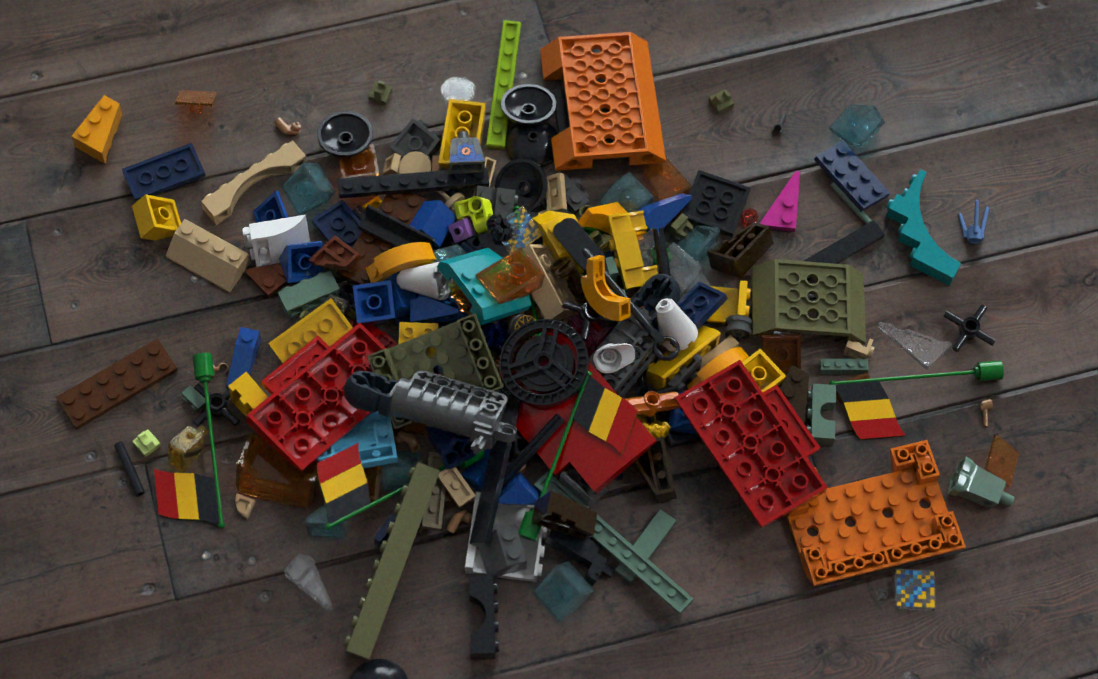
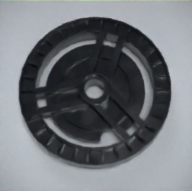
[499,319,589,407]

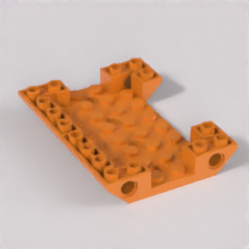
[540,32,666,171]
[786,440,966,586]

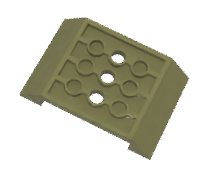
[752,259,866,344]
[367,313,504,429]

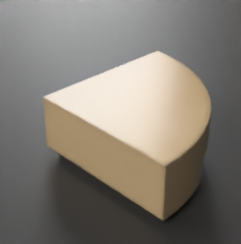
[235,493,256,520]

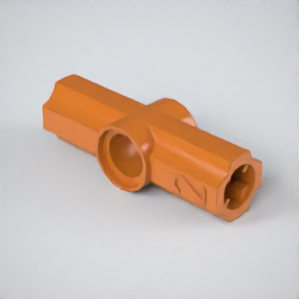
[625,391,680,417]

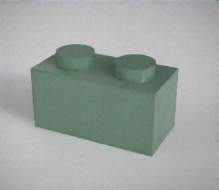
[182,385,206,413]

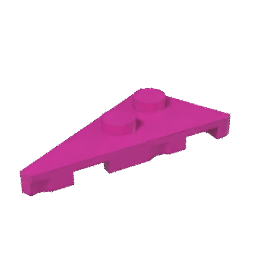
[760,171,800,232]

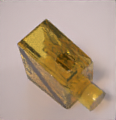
[168,425,208,473]

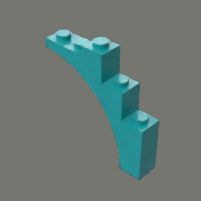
[886,169,961,286]

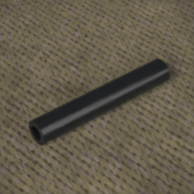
[114,441,145,497]

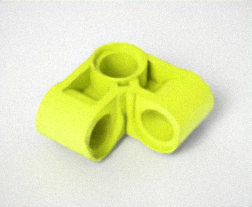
[453,196,493,234]

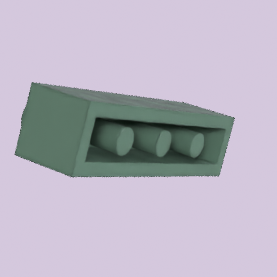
[819,359,869,375]

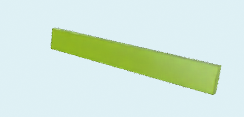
[486,20,521,150]

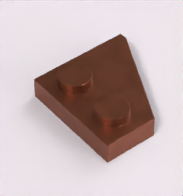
[309,235,362,271]
[245,263,288,298]

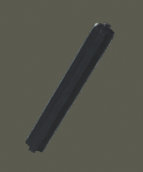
[502,414,565,489]

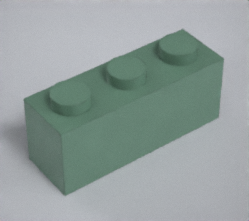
[278,270,340,319]

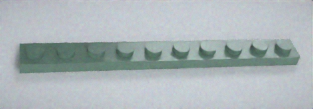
[534,471,694,615]

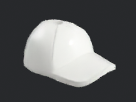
[593,343,635,373]

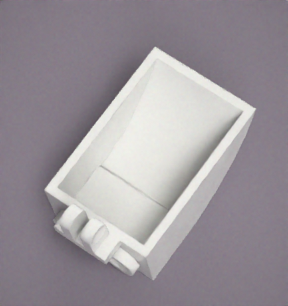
[243,215,310,267]

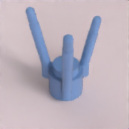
[958,200,989,244]

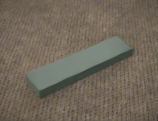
[615,509,676,583]

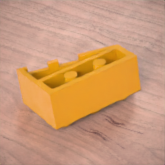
[72,95,122,164]

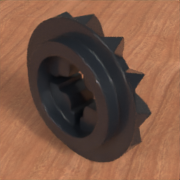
[486,214,514,242]

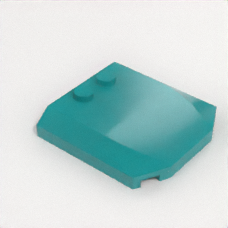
[437,248,531,325]

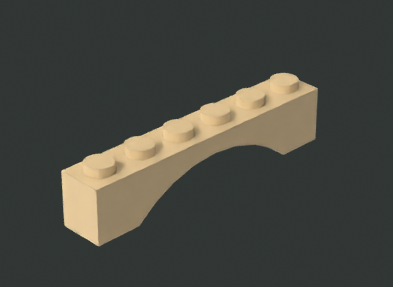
[201,140,307,225]

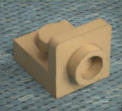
[843,339,875,359]

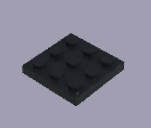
[681,170,751,237]

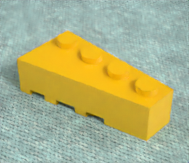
[228,372,268,417]

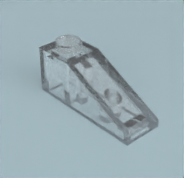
[284,552,333,613]

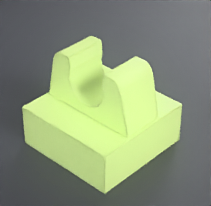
[133,429,161,458]

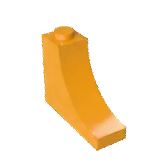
[578,202,647,245]

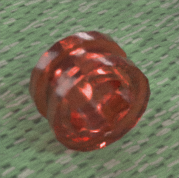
[741,208,758,227]

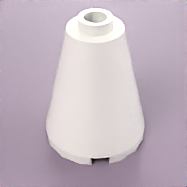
[397,262,453,300]
[656,299,698,351]

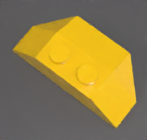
[532,211,584,280]

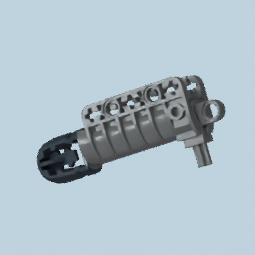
[589,274,681,397]
[344,371,517,454]

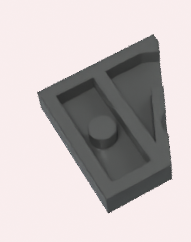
[667,353,702,393]

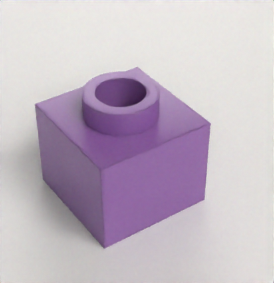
[448,217,477,243]

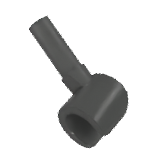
[772,113,787,135]

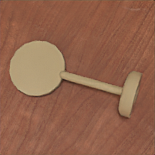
[399,151,465,211]

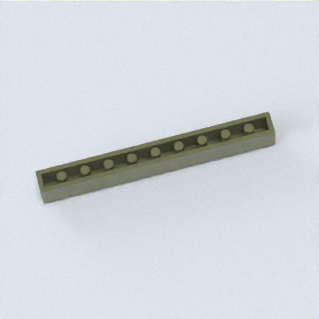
[343,462,440,661]

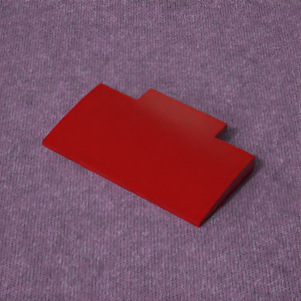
[245,323,387,472]
[499,333,657,493]
[674,360,828,528]

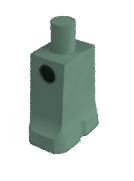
[948,456,1015,509]

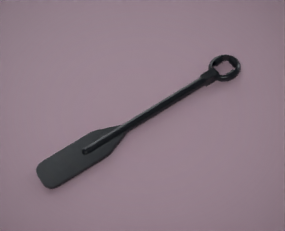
[553,218,680,361]

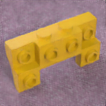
[607,210,658,291]

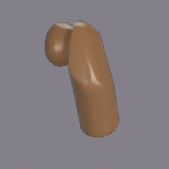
[274,118,301,135]

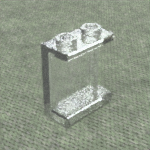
[657,242,705,298]

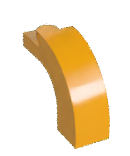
[366,242,436,283]
[581,255,631,321]
[686,347,749,389]

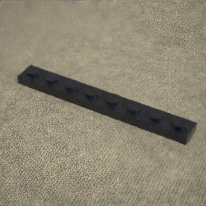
[338,167,489,199]

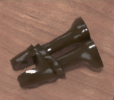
[550,256,588,304]

